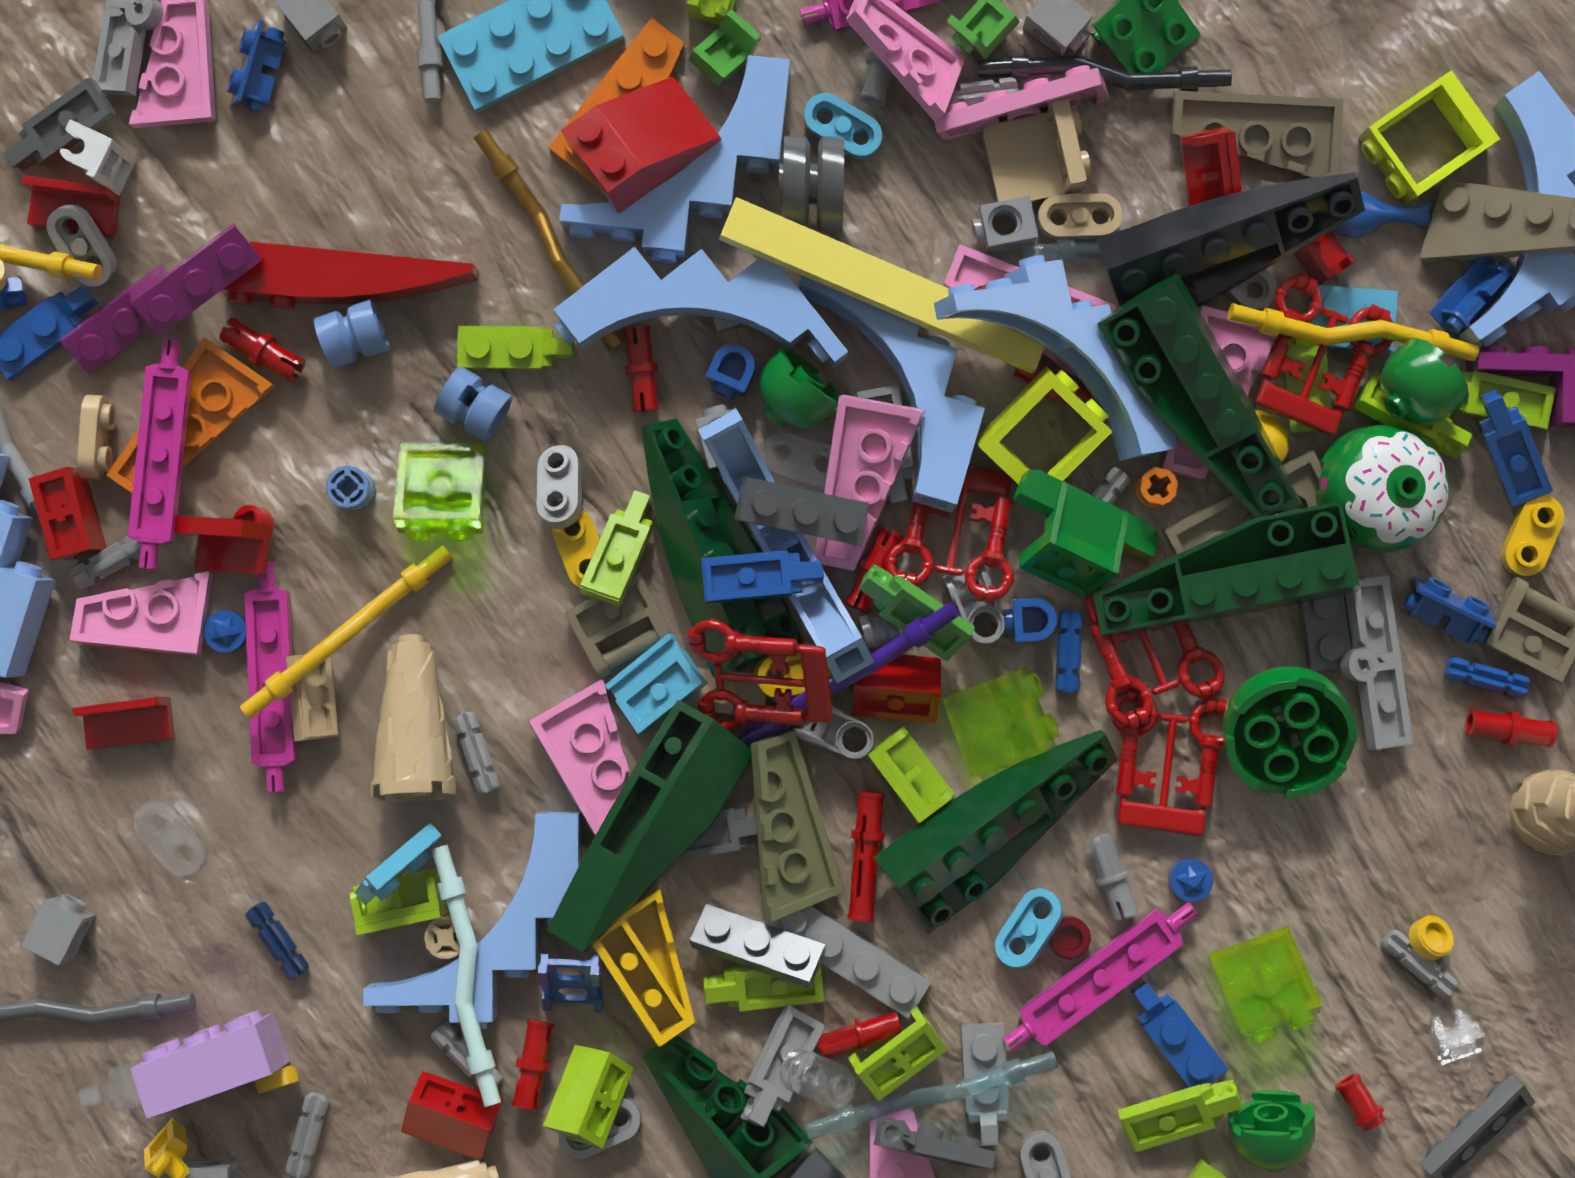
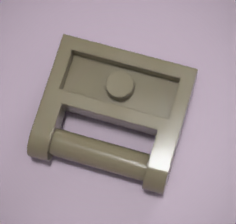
[564,573,672,680]
[1481,576,1575,683]

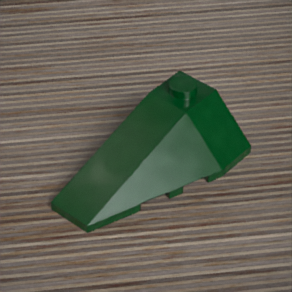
[643,1035,813,1178]

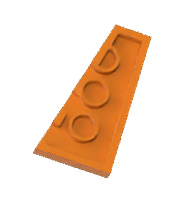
[548,17,685,192]
[106,337,276,493]

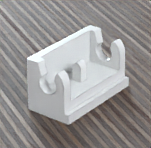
[60,119,137,196]

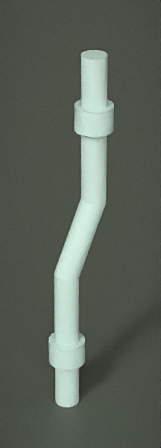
[431,845,501,1107]

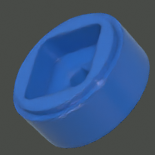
[204,610,246,653]
[1168,858,1213,902]

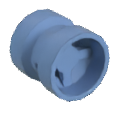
[326,465,376,511]

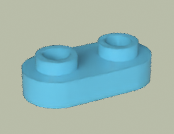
[804,93,882,160]
[995,888,1064,968]

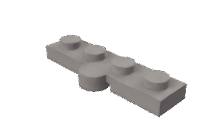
[93,0,163,96]
[1340,576,1413,750]

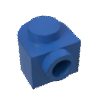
[706,344,755,400]
[1002,598,1057,643]

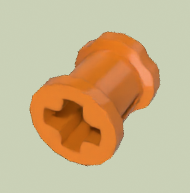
[1134,467,1178,509]

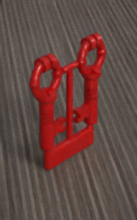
[1256,272,1394,436]
[884,466,1015,604]
[1084,594,1225,730]
[687,619,833,731]
[1110,688,1227,836]

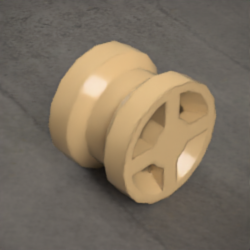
[424,913,460,959]

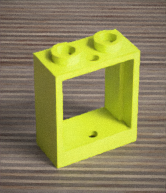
[1358,70,1500,205]
[976,366,1112,485]

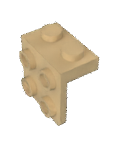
[982,98,1091,202]

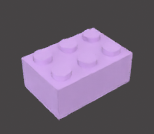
[130,1010,291,1119]

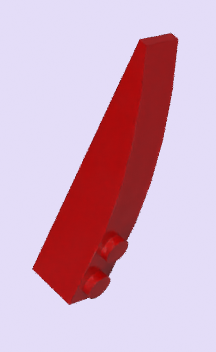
[220,241,479,309]

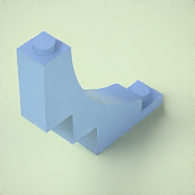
[553,247,848,368]

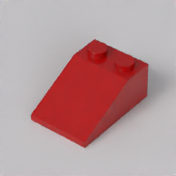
[561,76,722,214]

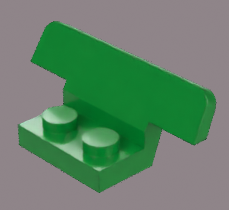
[1013,469,1158,598]

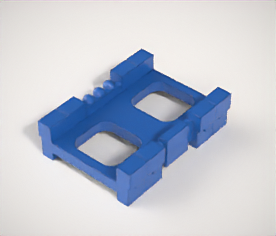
[538,954,604,1013]

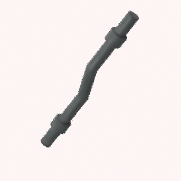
[0,993,196,1025]

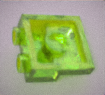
[393,443,486,542]
[941,666,1059,778]
[1207,926,1323,1045]

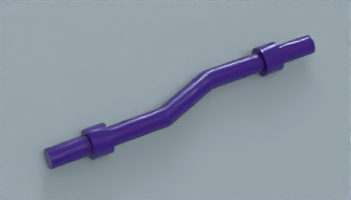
[738,602,959,748]

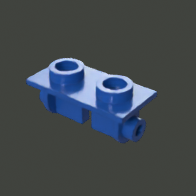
[227,20,287,113]
[1428,256,1514,340]
[1403,576,1497,644]

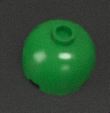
[1380,338,1469,426]
[759,347,841,429]
[1228,1090,1316,1172]

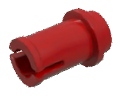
[1335,1073,1385,1132]

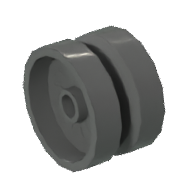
[779,136,844,231]

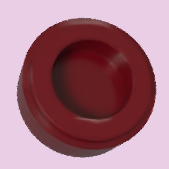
[1048,915,1091,960]

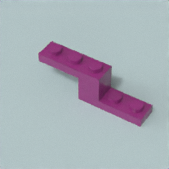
[61,223,262,375]
[1466,345,1575,428]

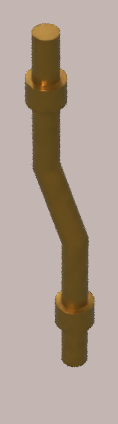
[473,129,625,350]

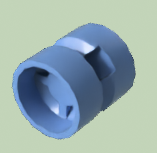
[314,298,390,370]
[433,366,513,444]

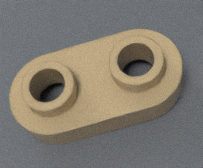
[1037,193,1123,240]
[77,395,116,480]

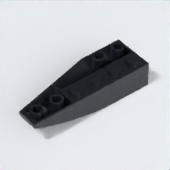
[1097,173,1365,307]

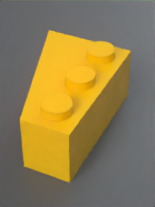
[592,889,695,1047]

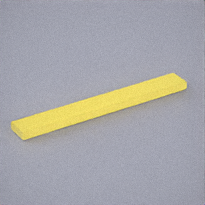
[719,197,1044,374]

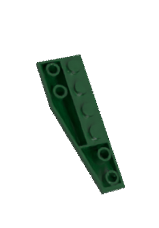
[1097,272,1301,518]
[642,418,803,677]
[1093,501,1359,636]
[547,699,752,953]
[873,730,1118,935]

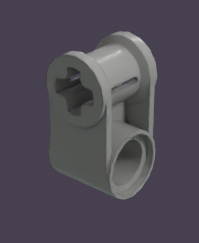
[942,565,1005,647]
[792,706,874,759]

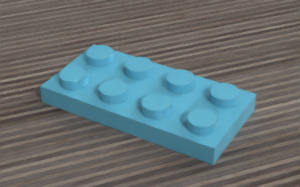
[437,0,625,114]

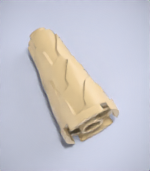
[369,634,457,802]
[1510,770,1575,855]

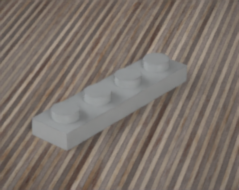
[766,905,931,1019]

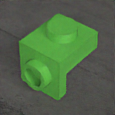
[947,0,1020,60]
[688,10,761,87]

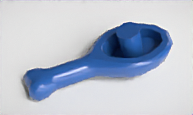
[1331,191,1431,238]

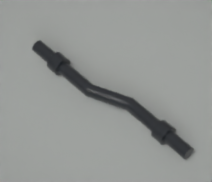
[977,54,1232,92]

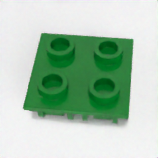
[1091,0,1200,73]

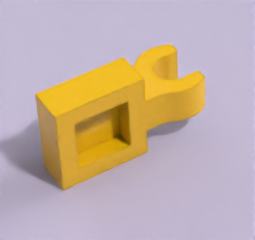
[143,1118,190,1178]

